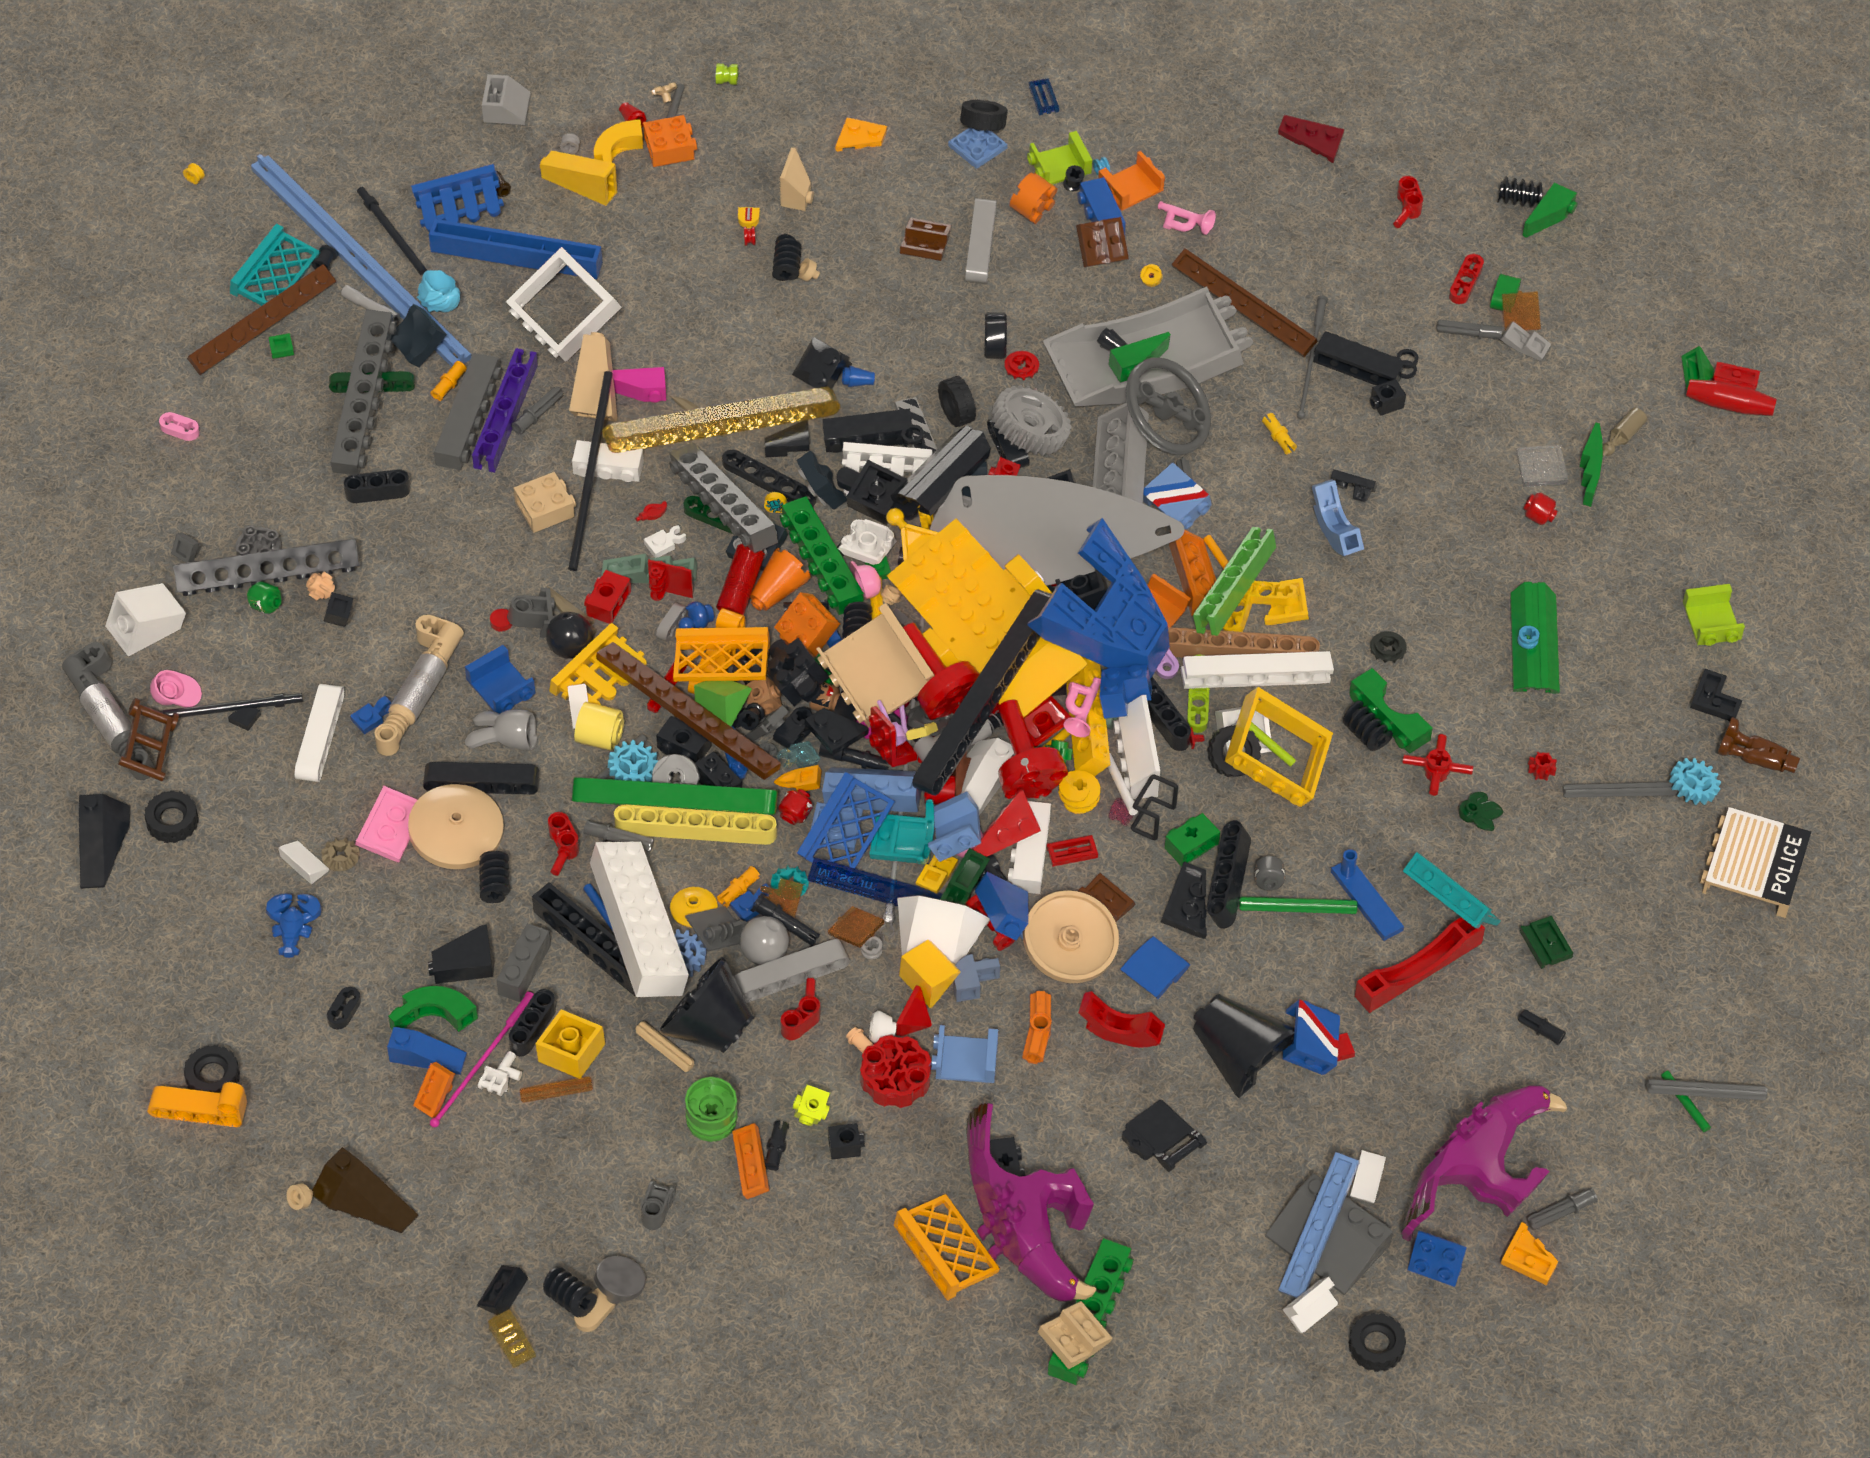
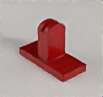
[1190,727,1205,749]

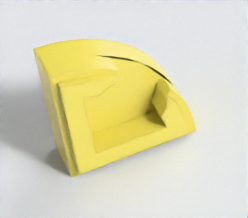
[906,722,938,740]

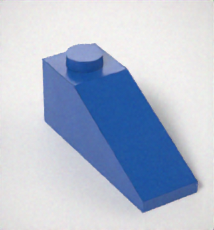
[387,1027,467,1075]

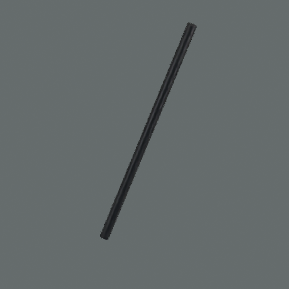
[568,371,613,571]

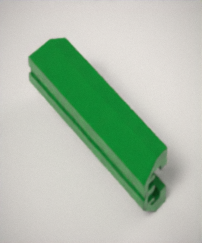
[1510,582,1560,694]

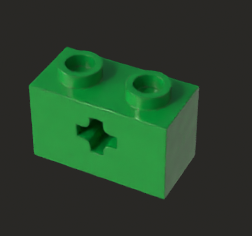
[1165,813,1220,867]

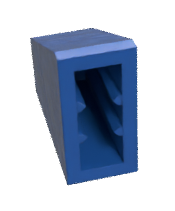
[975,872,1028,941]

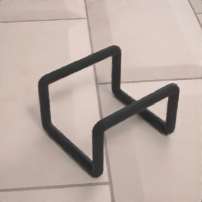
[1131,774,1178,841]

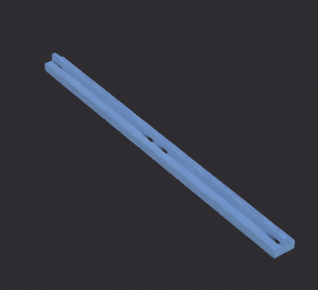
[251,154,471,367]

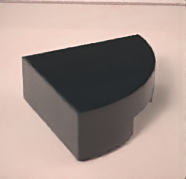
[228,708,261,731]

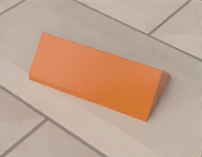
[1169,529,1216,616]

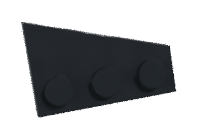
[1160,862,1207,939]

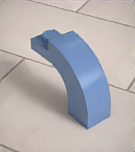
[1312,479,1364,556]

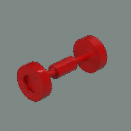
[965,894,1015,951]

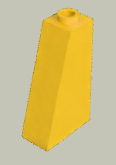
[540,150,617,206]

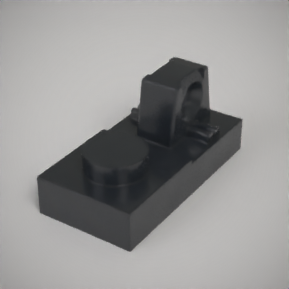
[1330,469,1377,503]

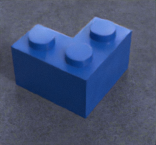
[1100,664,1152,719]

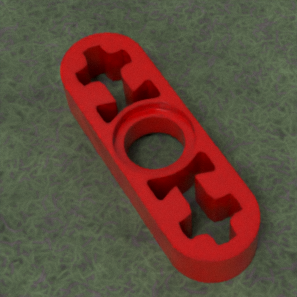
[1449,254,1484,304]

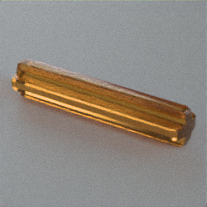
[520,1077,593,1103]

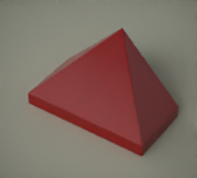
[896,985,932,1037]

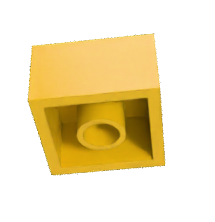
[535,1009,605,1079]

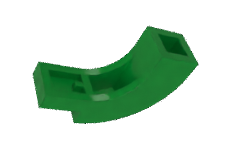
[388,986,478,1032]

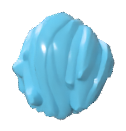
[417,270,461,313]

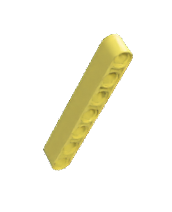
[614,805,777,845]

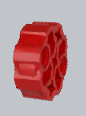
[860,1035,931,1108]

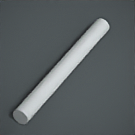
[1107,753,1138,815]

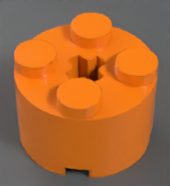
[1010,172,1058,224]

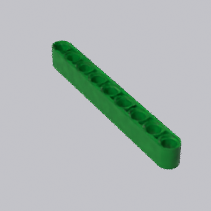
[571,777,778,815]

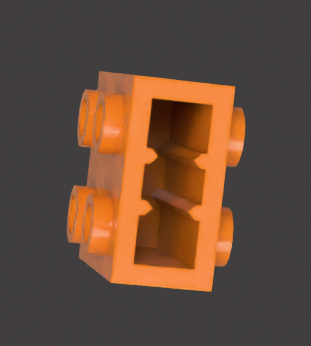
[643,115,697,167]
[774,592,840,657]

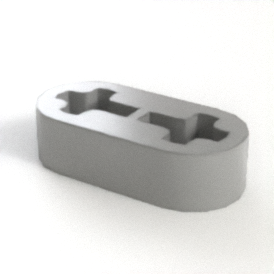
[656,603,687,642]

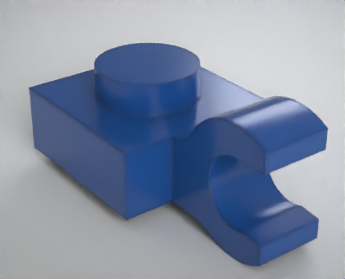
[350,696,391,735]
[730,884,773,922]

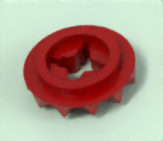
[1004,351,1039,381]

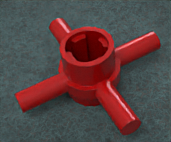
[1403,734,1473,796]

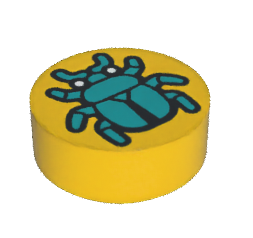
[764,492,787,513]

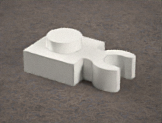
[644,525,686,558]

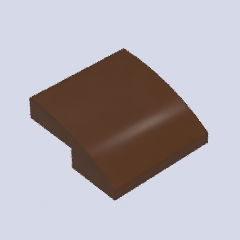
[900,217,952,261]
[1076,217,1129,267]
[1078,873,1135,922]

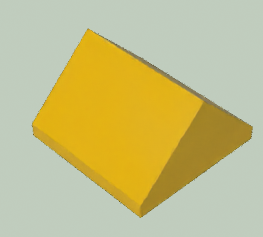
[899,940,961,1008]

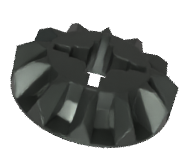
[1370,631,1407,663]

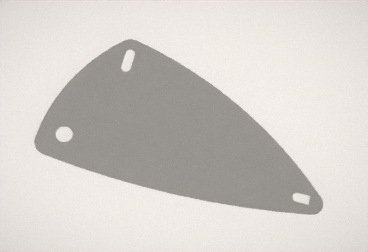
[929,475,1184,586]

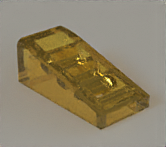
[488,1310,536,1368]

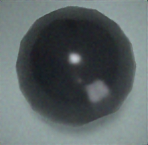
[546,612,593,659]

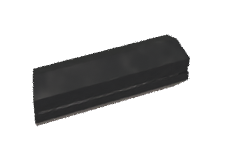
[891,426,991,516]

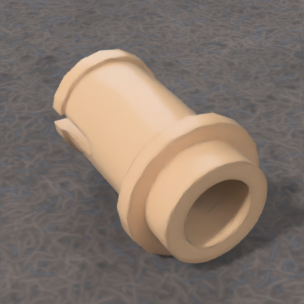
[846,1027,874,1053]

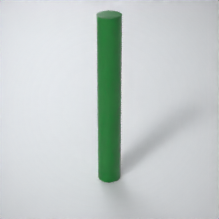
[1661,1071,1711,1133]

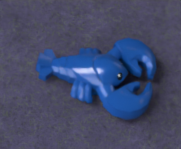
[266,893,322,958]

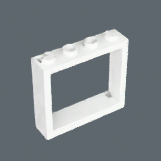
[506,247,622,362]

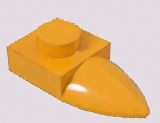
[774,765,822,791]

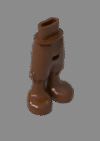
[1717,717,1800,773]

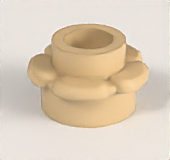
[880,585,902,605]

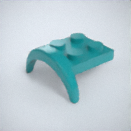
[870,799,935,865]

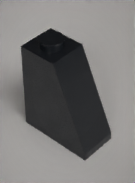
[428,924,493,984]

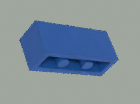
[1077,177,1126,235]

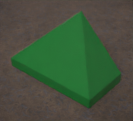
[1681,346,1715,390]

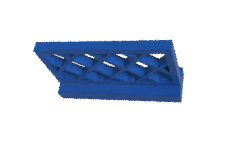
[797,772,895,883]

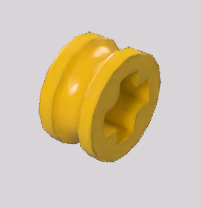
[183,163,205,185]

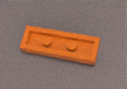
[732,1123,769,1199]

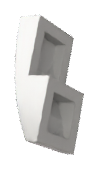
[1500,321,1551,361]

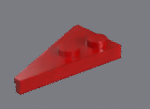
[972,789,1041,857]

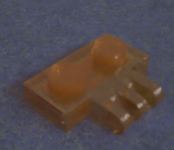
[760,878,803,918]

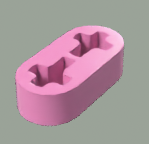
[159,412,200,441]

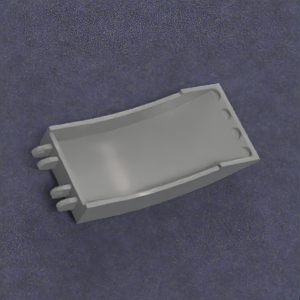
[1043,287,1253,406]

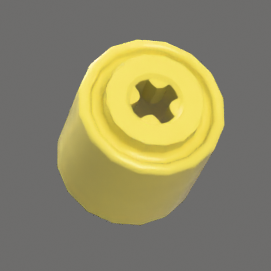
[574,702,624,751]

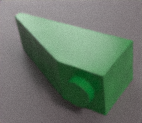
[1523,183,1578,238]
[1108,332,1171,383]

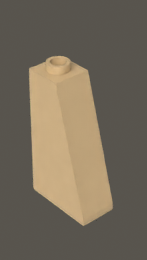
[569,332,617,422]

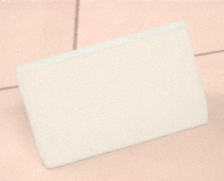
[279,841,329,884]

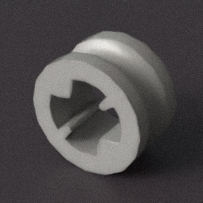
[560,133,580,154]
[861,936,883,960]

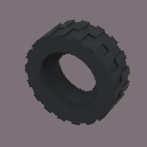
[960,100,1008,131]
[938,375,976,427]
[1207,725,1261,777]
[144,791,199,843]
[184,1045,240,1093]
[1348,1313,1406,1372]

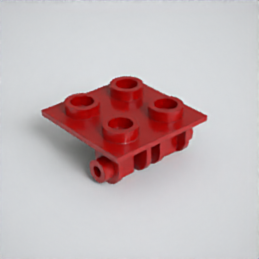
[648,559,693,601]

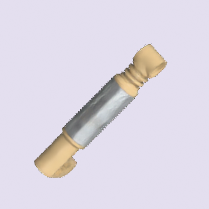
[374,615,464,756]

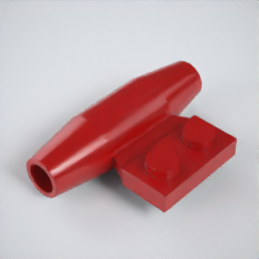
[1686,361,1777,416]

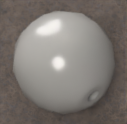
[740,916,789,965]

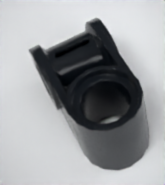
[773,707,812,752]

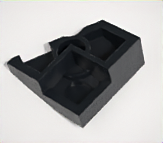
[764,420,810,458]

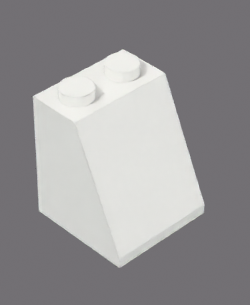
[105,583,186,656]

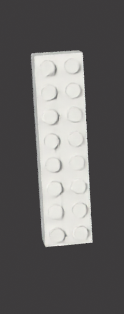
[590,841,689,997]

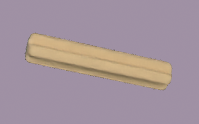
[635,1021,694,1072]

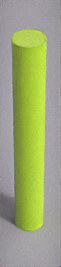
[1249,722,1296,767]

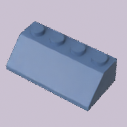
[822,767,921,812]

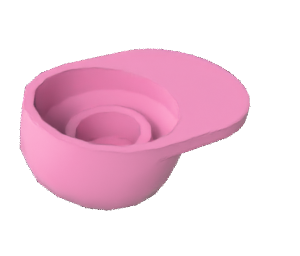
[849,561,881,600]
[150,670,202,707]

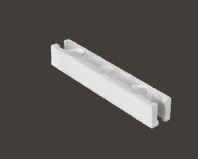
[1180,651,1334,689]

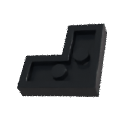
[1690,669,1742,721]

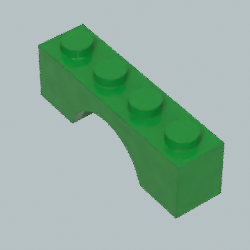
[1349,668,1433,754]

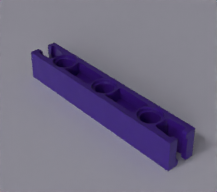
[472,348,538,473]

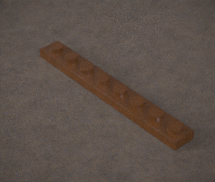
[1171,248,1318,358]
[187,264,336,375]

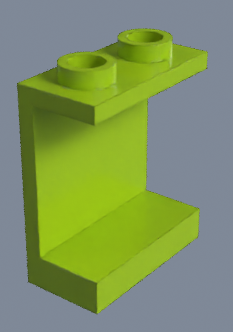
[1027,131,1092,184]
[1683,584,1745,646]

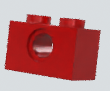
[584,570,631,624]

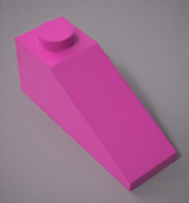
[613,367,666,403]

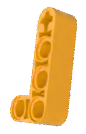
[688,608,745,694]
[147,1082,247,1127]

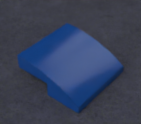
[1120,936,1190,999]

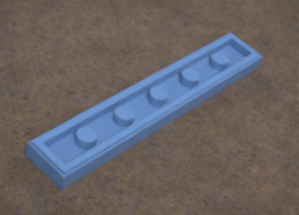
[1279,1152,1360,1298]

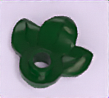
[1459,792,1504,831]

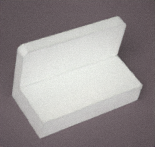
[1283,1277,1338,1333]

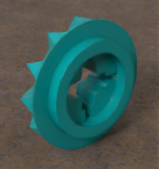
[771,865,809,900]

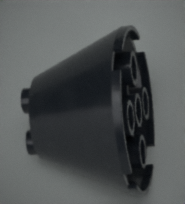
[659,957,755,1053]

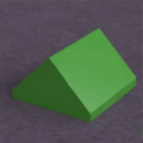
[694,681,752,726]

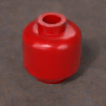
[1523,492,1558,525]

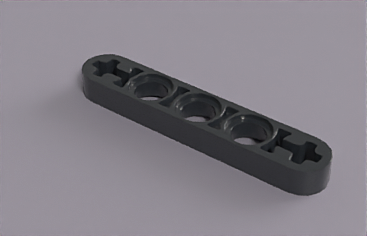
[722,449,816,507]

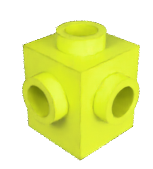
[792,1085,830,1126]

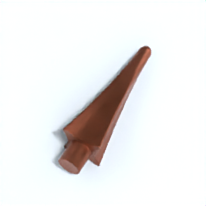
[953,751,971,797]

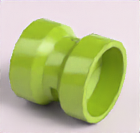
[716,63,738,85]

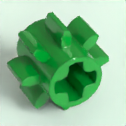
[1045,740,1073,764]

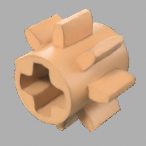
[306,571,335,601]

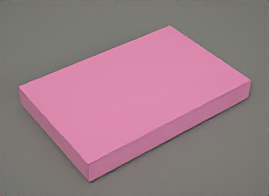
[355,786,417,862]

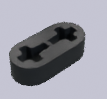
[327,987,361,1030]

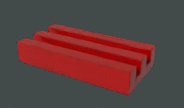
[1046,835,1098,867]

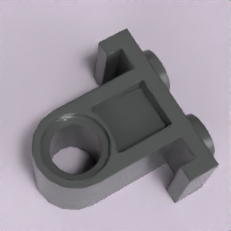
[507,587,555,638]

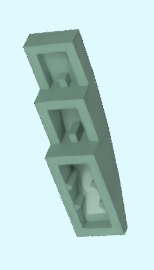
[602,553,697,584]

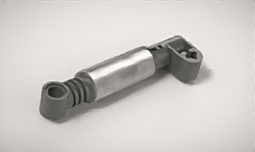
[62,642,155,780]

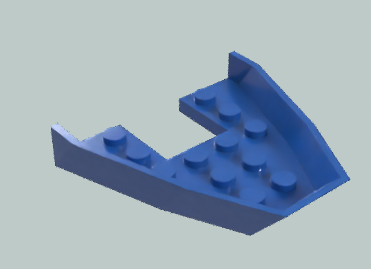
[1027,518,1170,679]

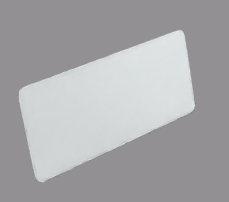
[568,684,588,729]

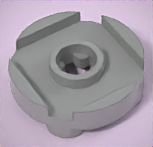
[652,754,700,785]

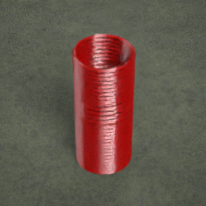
[716,544,765,615]

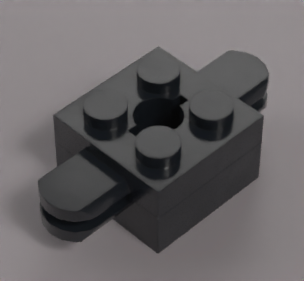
[837,460,918,525]
[767,638,830,707]

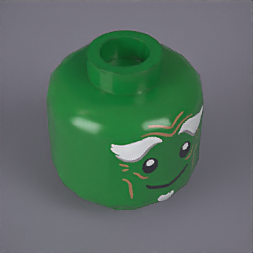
[247,581,282,614]

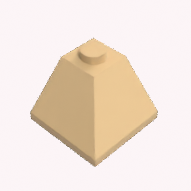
[780,147,814,211]

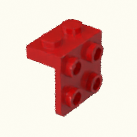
[868,706,917,767]

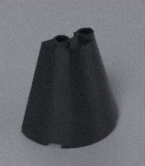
[1193,994,1295,1098]

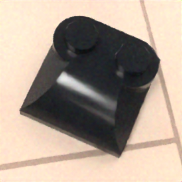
[792,337,850,395]

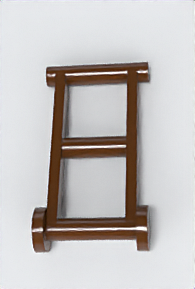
[118,698,179,781]

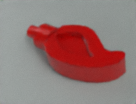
[635,501,667,522]

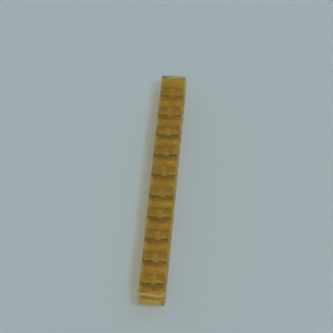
[602,387,840,453]

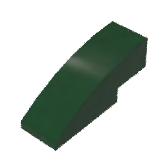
[940,848,990,905]

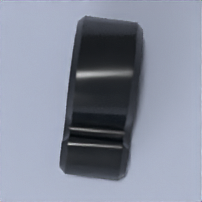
[984,312,1007,359]

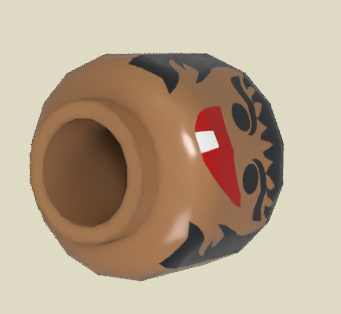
[809,682,840,712]

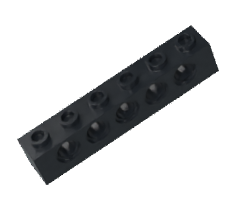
[532,882,635,996]

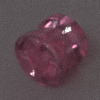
[1108,798,1134,827]

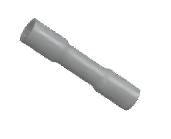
[341,285,400,323]

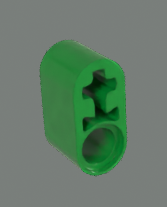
[1490,274,1521,313]

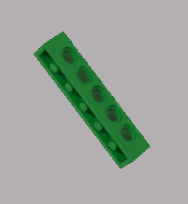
[780,496,864,615]
[1048,1238,1134,1385]

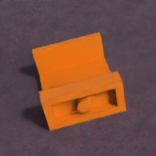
[1098,151,1165,211]
[1148,574,1191,628]

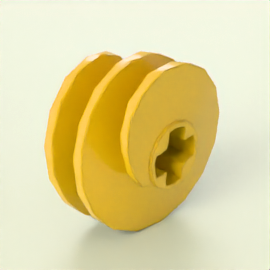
[1059,770,1101,814]

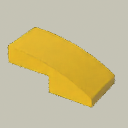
[916,855,958,893]

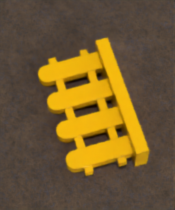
[549,623,647,705]

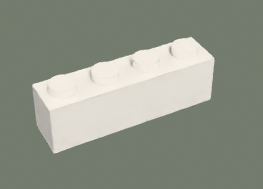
[1008,801,1051,894]

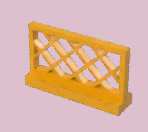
[673,627,770,682]
[894,1194,1000,1301]

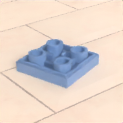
[948,127,1007,169]

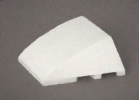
[897,896,990,965]

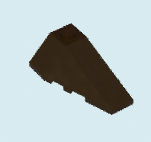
[312,1147,418,1233]

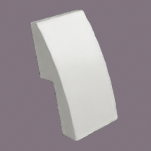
[1349,1150,1386,1204]

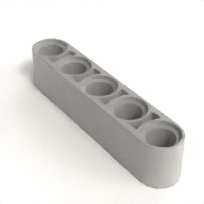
[965,198,997,283]
[734,939,850,1003]

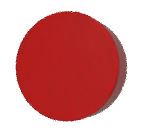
[490,609,512,632]

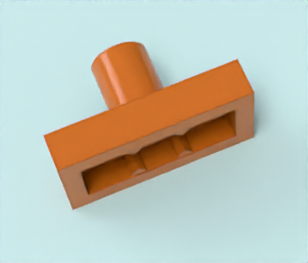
[413,1062,455,1118]

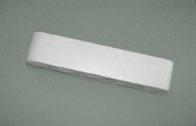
[295,684,344,782]

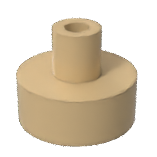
[798,258,820,281]
[287,1183,313,1210]

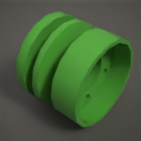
[685,1077,738,1142]

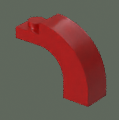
[1078,991,1165,1048]

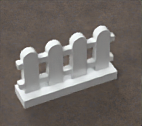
[842,442,933,499]

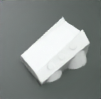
[838,519,897,565]

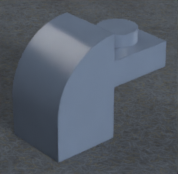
[953,954,1000,1002]

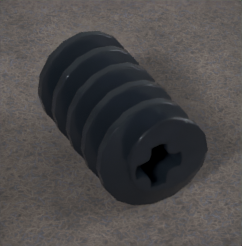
[1497,176,1543,208]
[772,234,802,281]
[842,602,872,640]
[1343,700,1393,751]
[479,851,510,903]
[543,1266,597,1318]

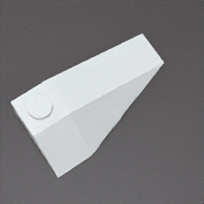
[961,738,1015,815]

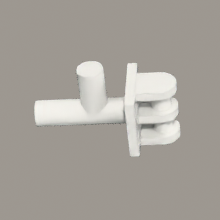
[478,1051,522,1096]

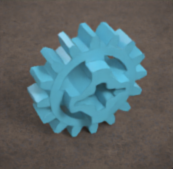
[607,740,658,782]
[1669,758,1721,805]

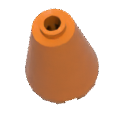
[750,548,811,611]

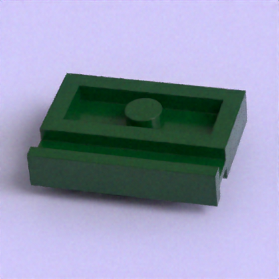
[1520,916,1573,969]

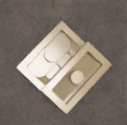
[1038,1301,1112,1369]

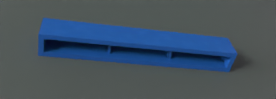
[429,219,603,279]

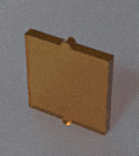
[1502,291,1541,331]
[828,906,885,948]

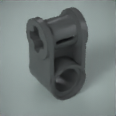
[641,1180,676,1230]

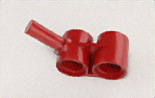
[1393,176,1423,228]
[548,812,579,876]
[780,978,820,1040]

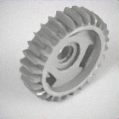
[991,385,1071,456]

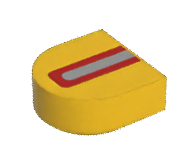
[738,207,760,228]

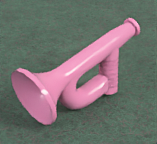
[1158,201,1216,235]
[1064,678,1101,737]

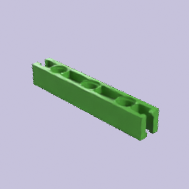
[1193,527,1276,636]

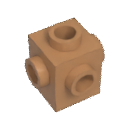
[745,677,782,715]

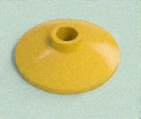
[670,887,718,927]

